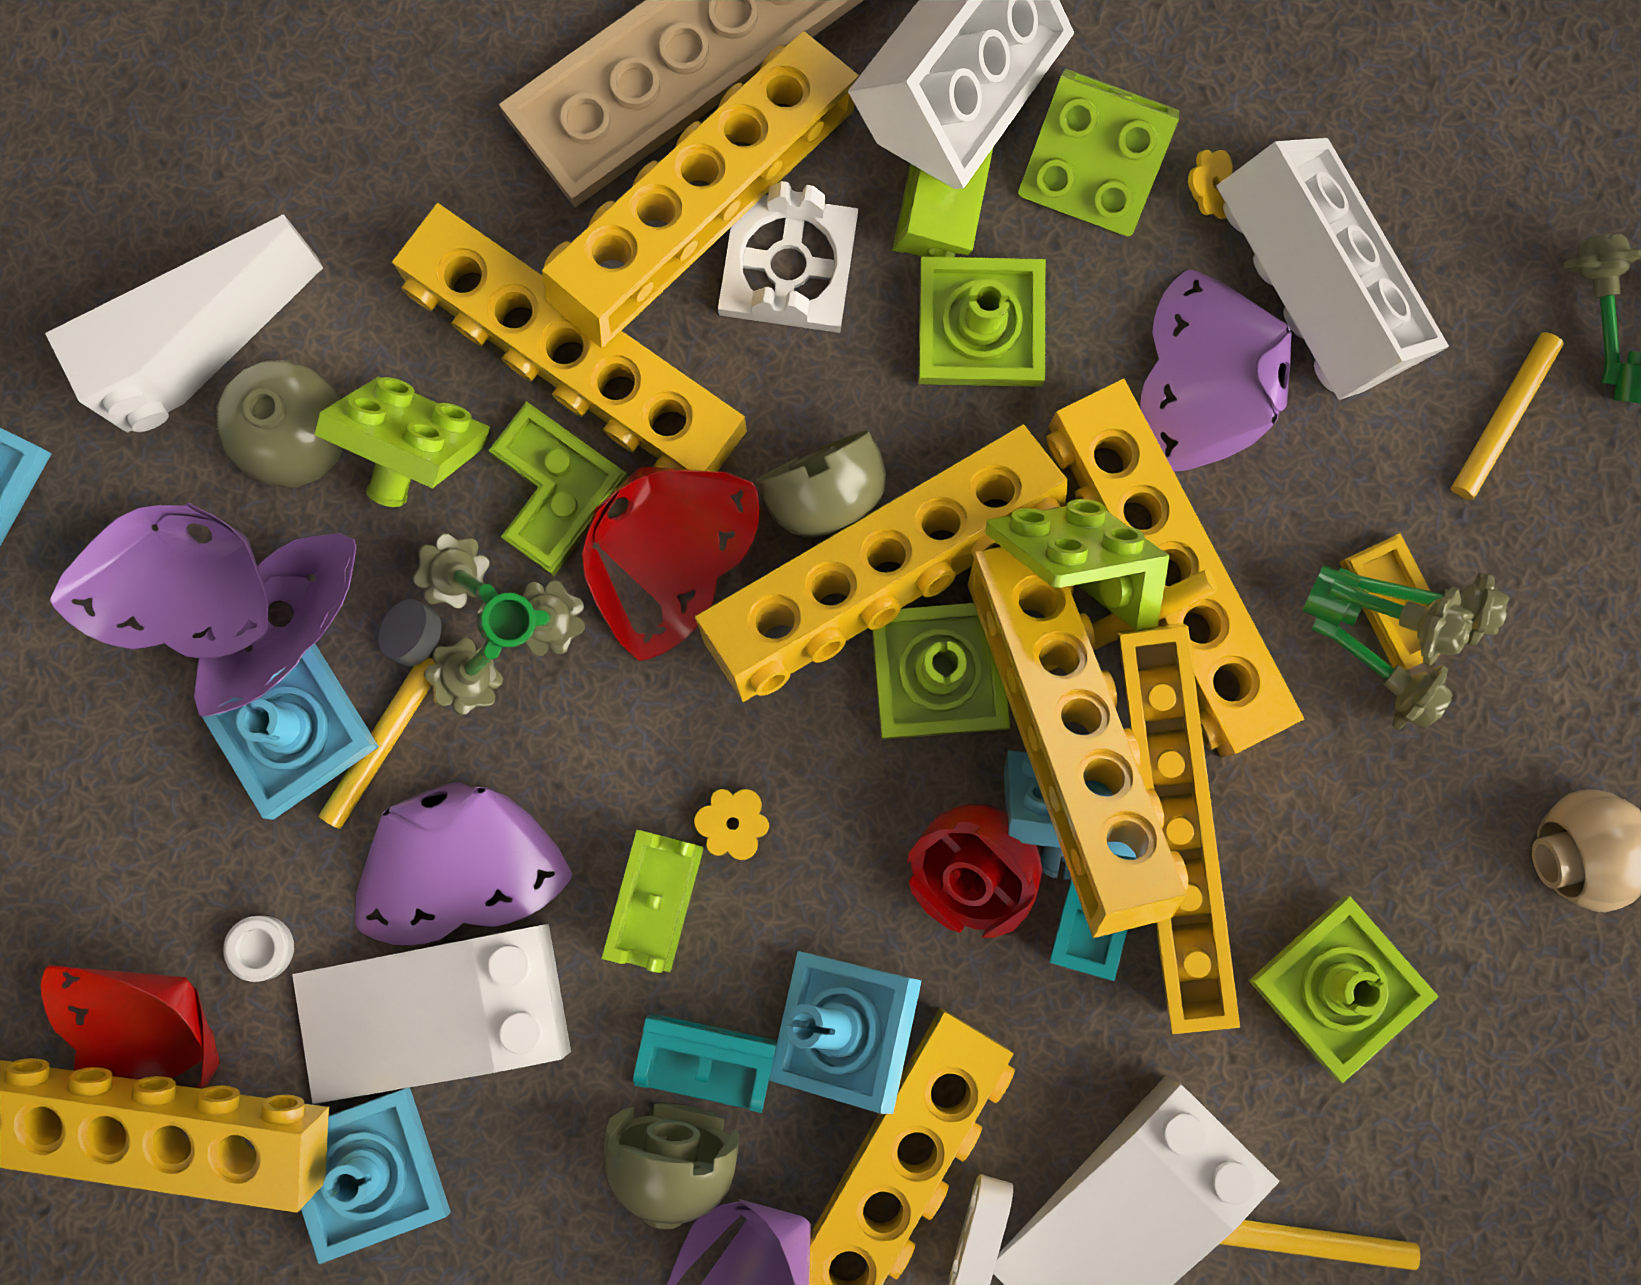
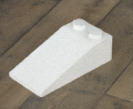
[45,214,323,433]
[292,924,571,1104]
[993,1076,1280,1285]

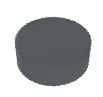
[378,599,442,666]

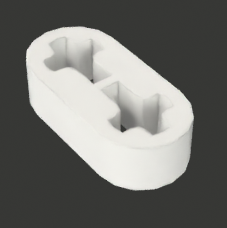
[948,1174,1013,1285]

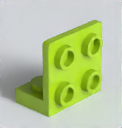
[1018,69,1179,236]
[985,499,1170,631]

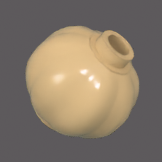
[1532,789,1641,913]

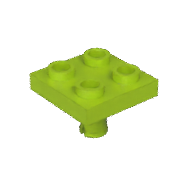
[918,257,1046,387]
[314,376,490,507]
[872,603,1010,740]
[1248,896,1439,1083]

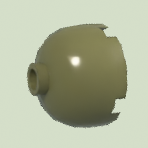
[216,360,344,488]
[756,430,886,539]
[603,1103,740,1229]

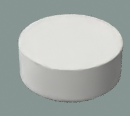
[223,916,294,982]

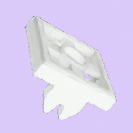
[718,181,858,333]

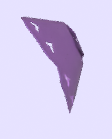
[1140,270,1292,472]
[50,503,268,658]
[194,533,356,717]
[355,782,572,945]
[667,1199,811,1285]

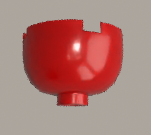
[907,804,1043,938]

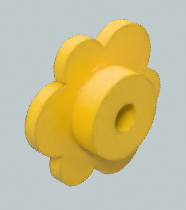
[1188,150,1233,219]
[694,789,769,860]

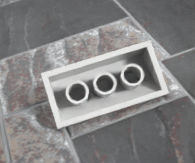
[848,0,1074,189]
[1216,138,1449,400]

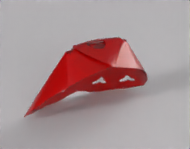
[582,466,759,661]
[41,965,220,1126]

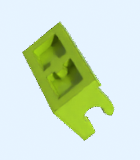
[892,146,994,257]
[602,830,704,973]

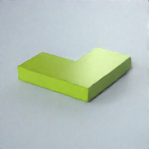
[489,401,628,576]

